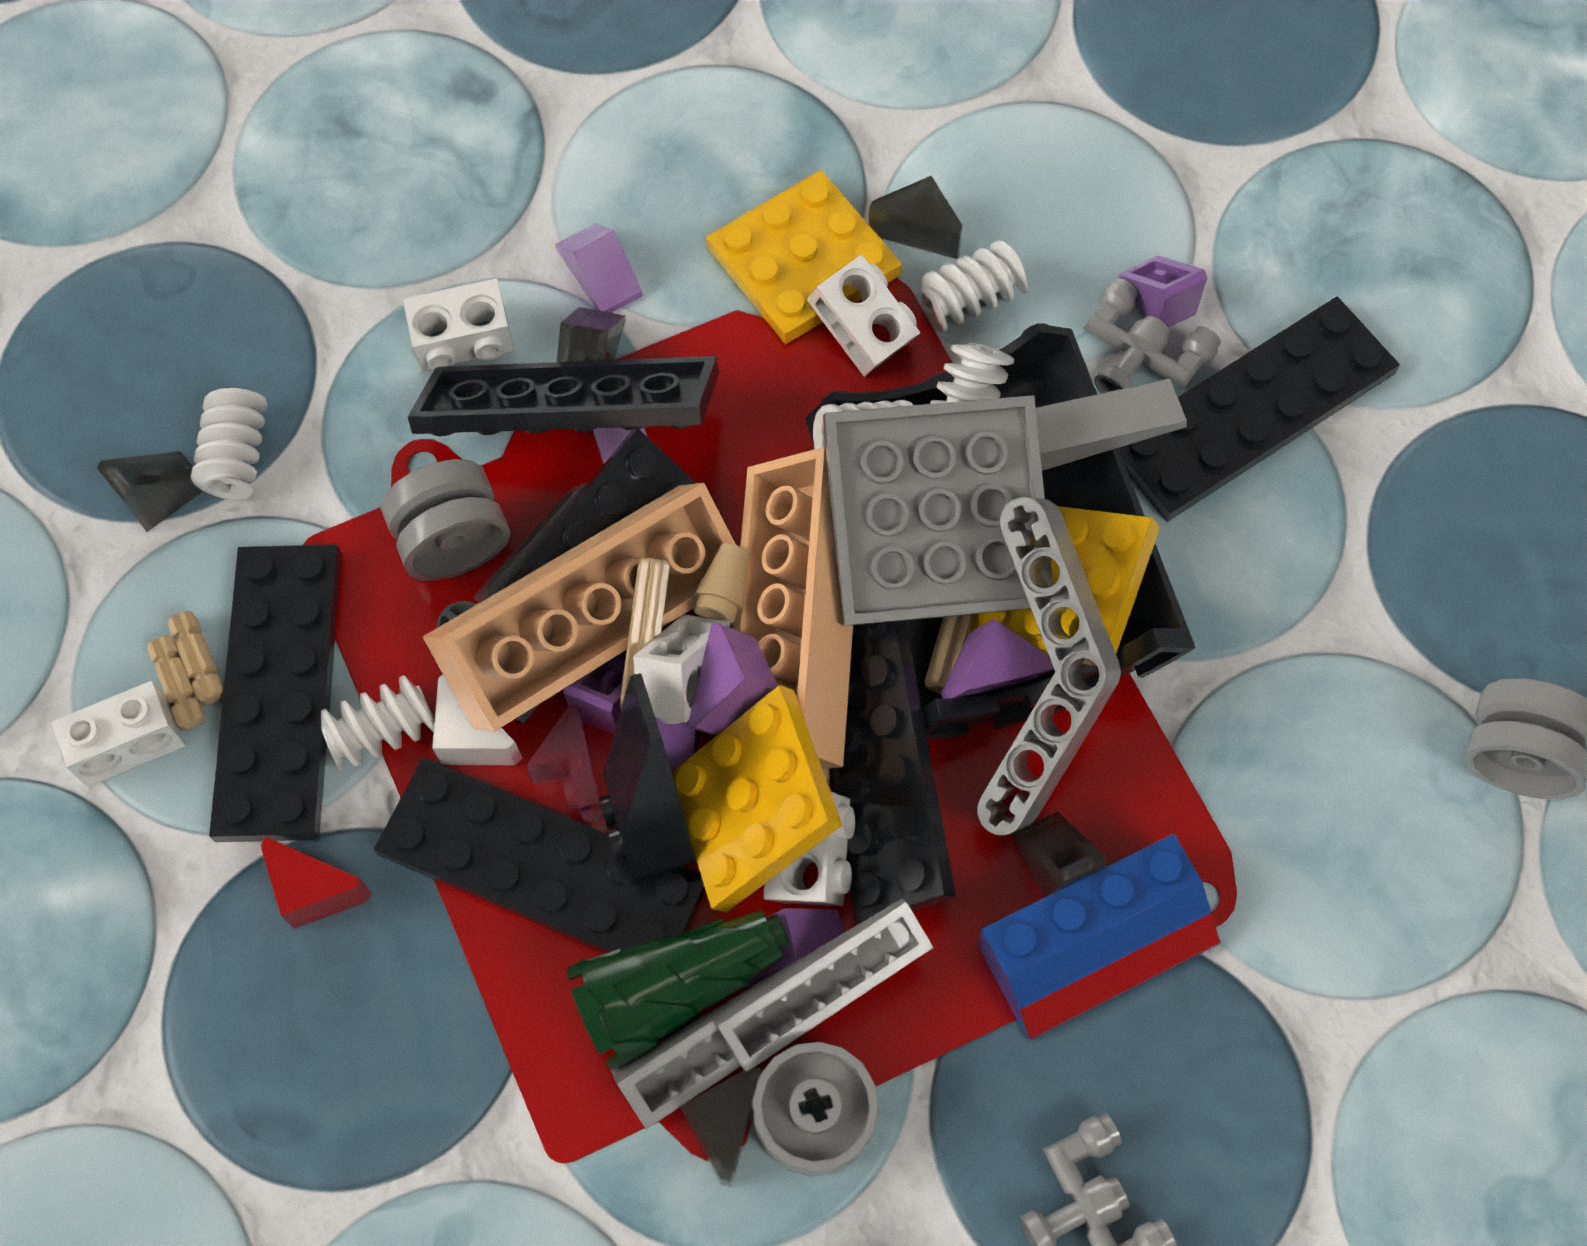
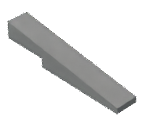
[1036,379,1187,471]
[610,899,933,1129]

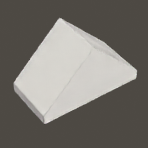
[432,675,523,765]

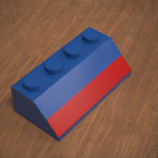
[977,834,1221,1041]

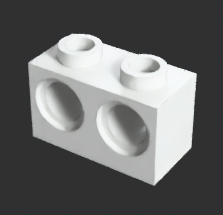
[807,255,920,377]
[403,278,515,372]
[633,614,730,724]
[51,680,186,787]
[763,792,855,906]

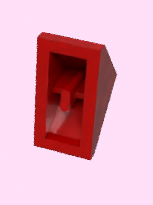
[260,837,371,929]

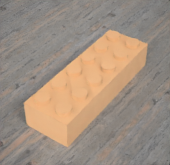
[733,447,853,769]
[423,482,736,732]

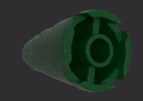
[567,909,791,1070]

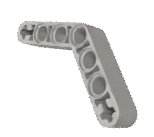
[977,497,1121,835]

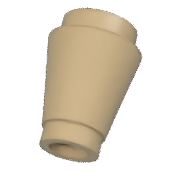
[693,543,750,625]

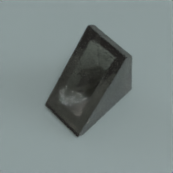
[869,176,963,259]
[557,307,626,362]
[97,451,203,532]
[1012,811,1107,897]
[681,1067,762,1188]

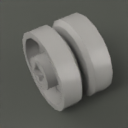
[380,459,511,581]
[1464,679,1587,799]
[752,1042,879,1177]

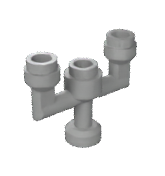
[1083,279,1221,393]
[1019,1113,1177,1246]

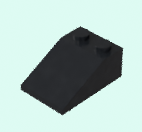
[599,673,696,880]

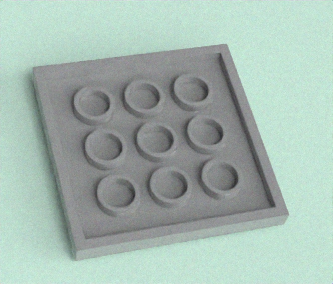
[823,395,1053,626]

